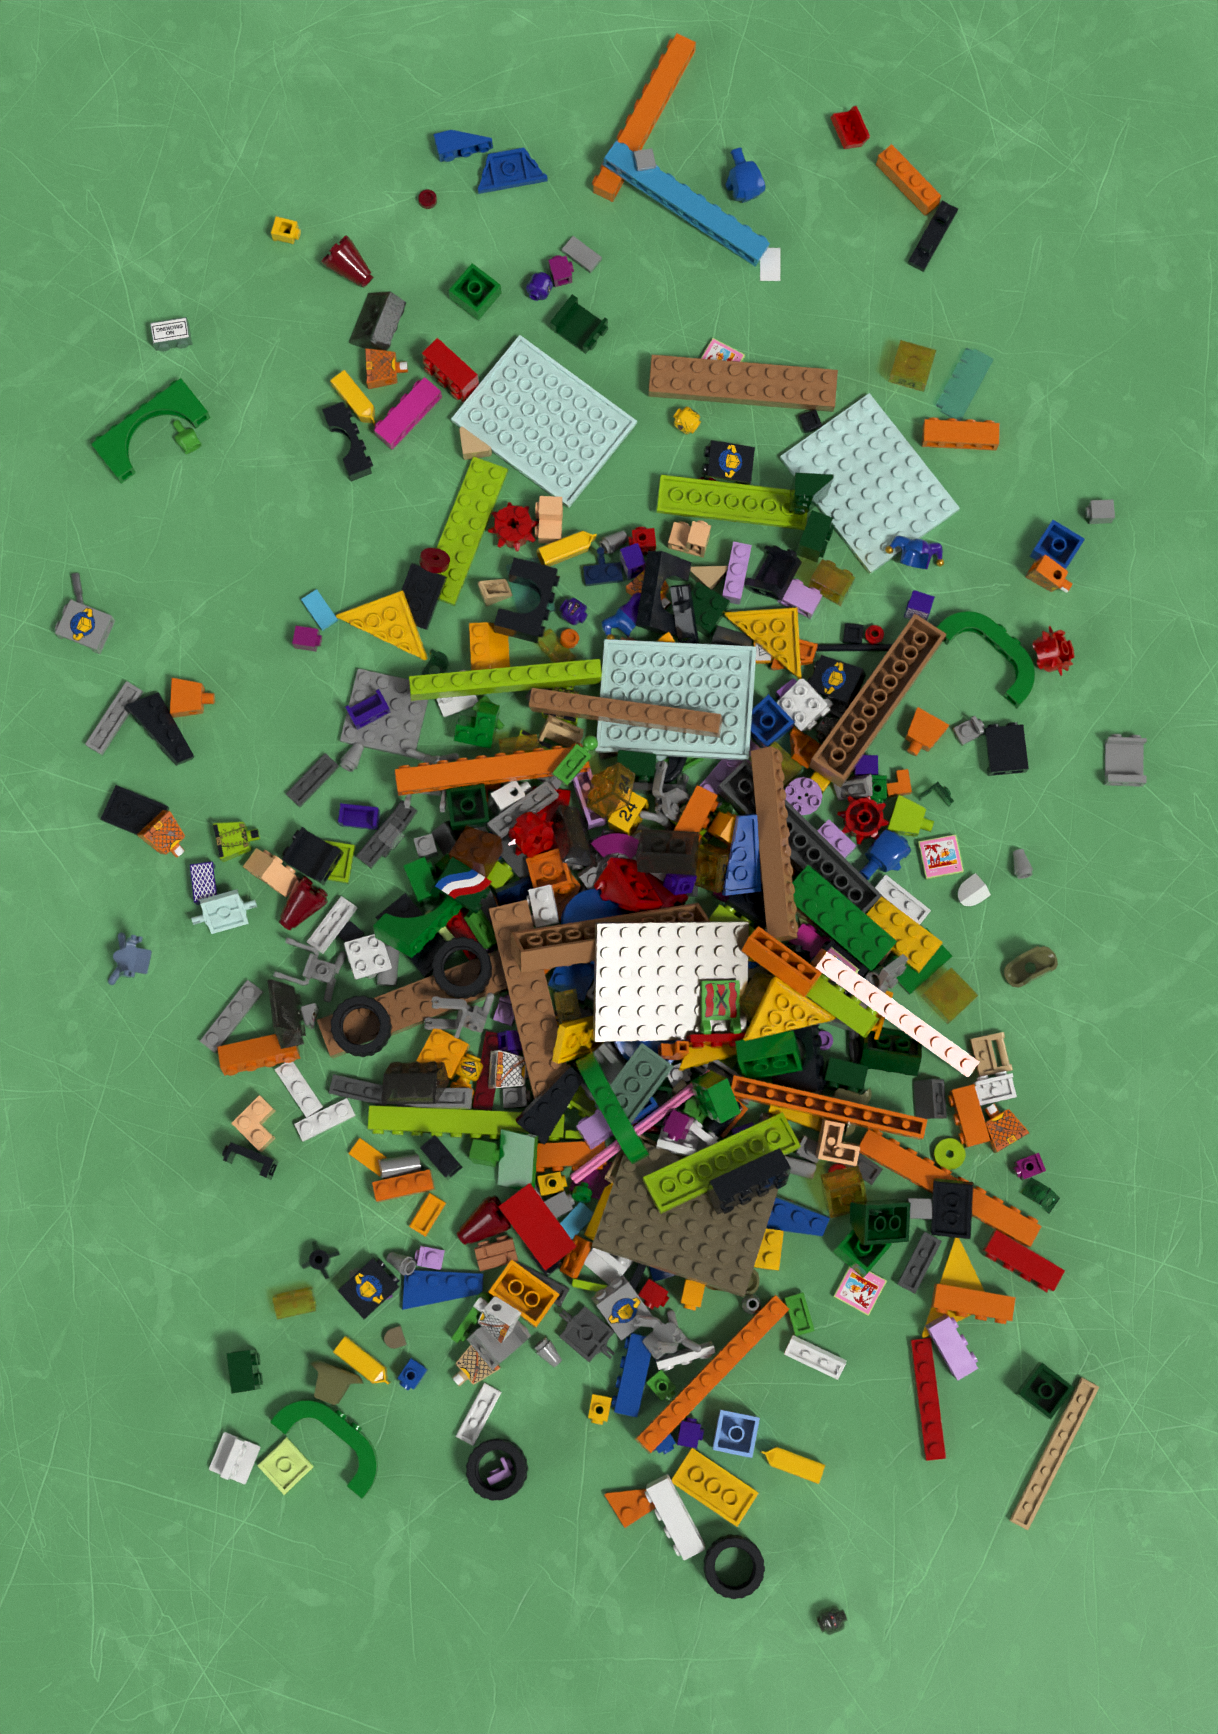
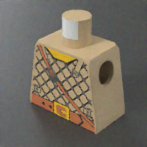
[452,1345,502,1387]

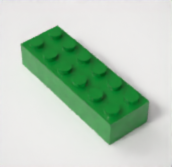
[793,865,897,971]

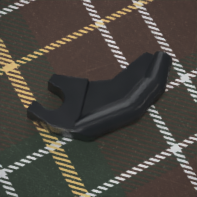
[663,756,687,784]

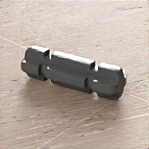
[849,1031,861,1064]

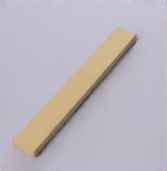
[1009,1377,1099,1530]

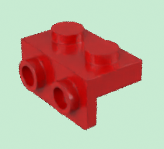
[830,106,870,149]

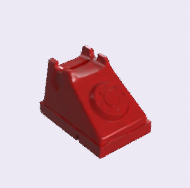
[594,857,663,912]

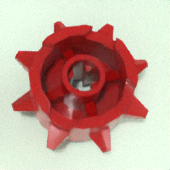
[488,502,539,552]
[1033,626,1075,676]
[837,796,890,844]
[508,812,554,858]

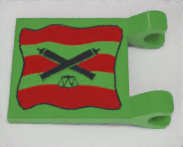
[700,980,741,1034]

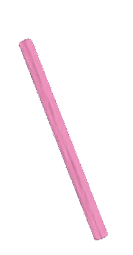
[570,1070,710,1183]

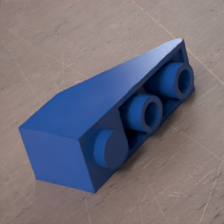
[434,130,493,162]

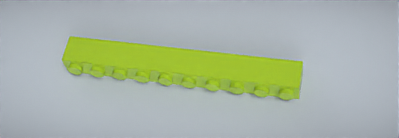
[409,659,602,701]
[709,904,879,1038]
[368,1105,565,1142]

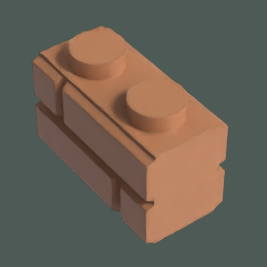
[474,1235,519,1271]

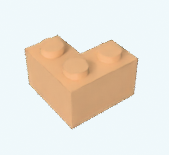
[535,496,563,544]
[668,520,711,558]
[243,848,298,897]
[232,1095,276,1152]
[815,1118,860,1166]

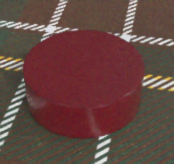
[418,189,437,209]

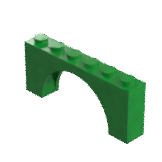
[91,378,210,484]
[373,853,463,958]

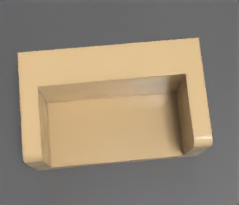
[539,715,584,747]

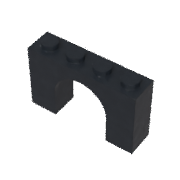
[636,551,691,636]
[494,558,560,643]
[772,1024,826,1092]

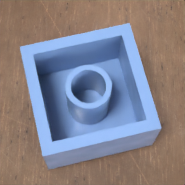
[712,1409,760,1458]

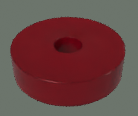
[419,548,450,573]

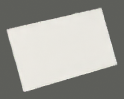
[760,248,780,281]

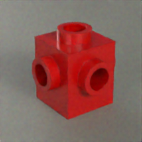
[628,527,656,555]

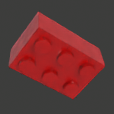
[422,338,479,403]

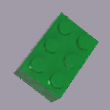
[735,1031,802,1079]

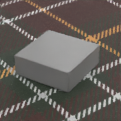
[634,148,656,171]

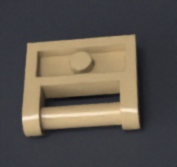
[970,1032,1013,1077]

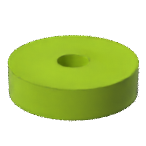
[933,1138,966,1170]

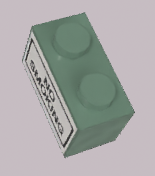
[150,317,193,352]

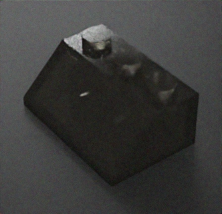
[349,291,406,351]
[550,805,598,868]
[636,829,699,875]
[267,979,306,1049]
[381,1061,449,1104]

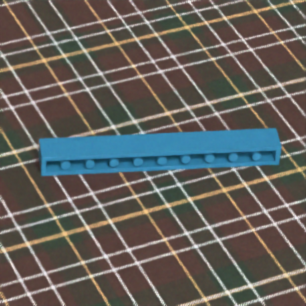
[602,141,770,267]

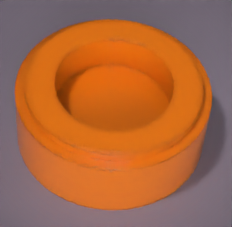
[559,629,579,649]

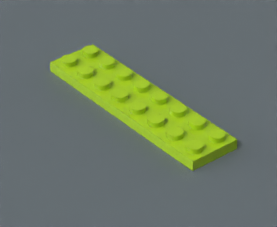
[437,456,508,606]
[656,475,807,530]
[642,1112,801,1214]

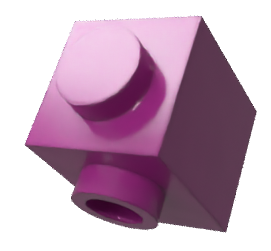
[549,255,574,287]
[292,626,322,652]
[663,1109,694,1141]

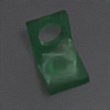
[422,649,449,675]
[918,781,954,807]
[1021,1177,1060,1214]

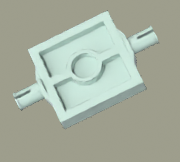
[191,889,257,934]

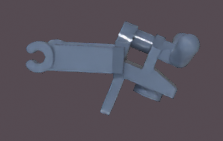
[108,932,152,985]

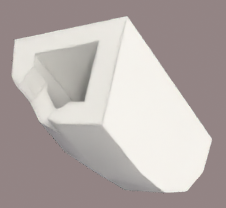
[958,873,991,906]

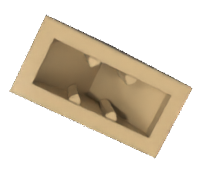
[459,426,492,460]
[689,566,728,590]
[478,579,513,607]

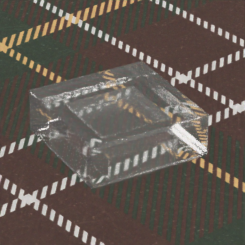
[378,823,405,850]

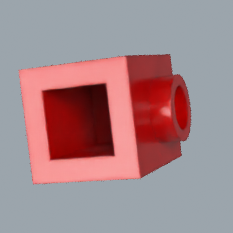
[638,1279,670,1310]

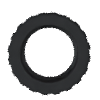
[432,937,492,999]
[330,995,392,1057]
[466,1438,528,1501]
[703,1534,765,1599]

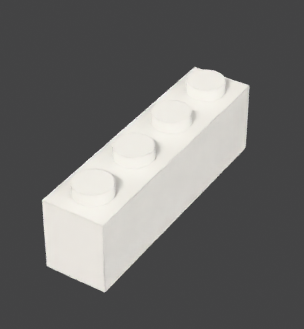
[645,1474,705,1560]

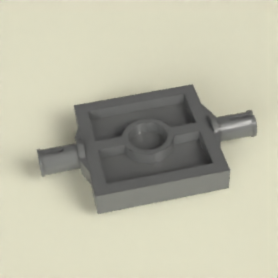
[559,1306,615,1362]

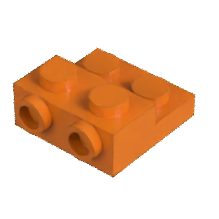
[526,847,575,894]

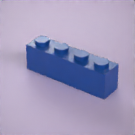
[611,1333,651,1418]

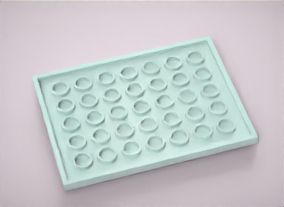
[451,335,637,508]
[780,393,960,574]
[596,639,757,761]

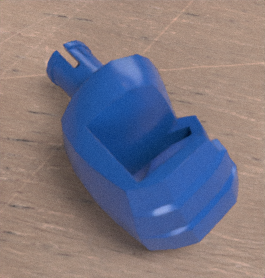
[725,148,765,203]
[859,829,911,880]

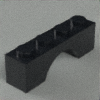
[322,402,373,482]

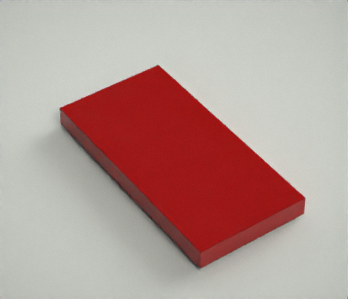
[498,1183,577,1271]

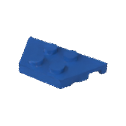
[478,148,548,194]

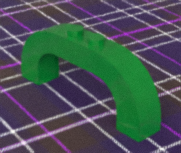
[936,611,1035,709]
[575,1051,650,1164]
[270,1400,378,1499]

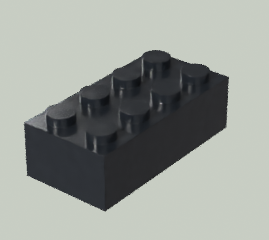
[375,893,455,978]
[707,1148,791,1215]

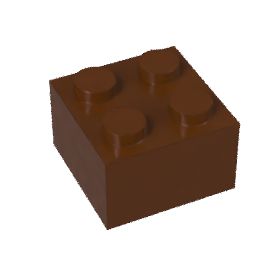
[449,826,503,878]

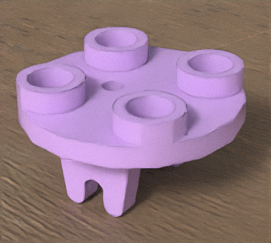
[785,777,822,815]

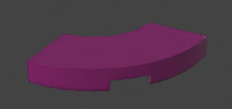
[591,833,645,859]

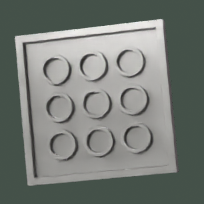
[340,669,429,758]

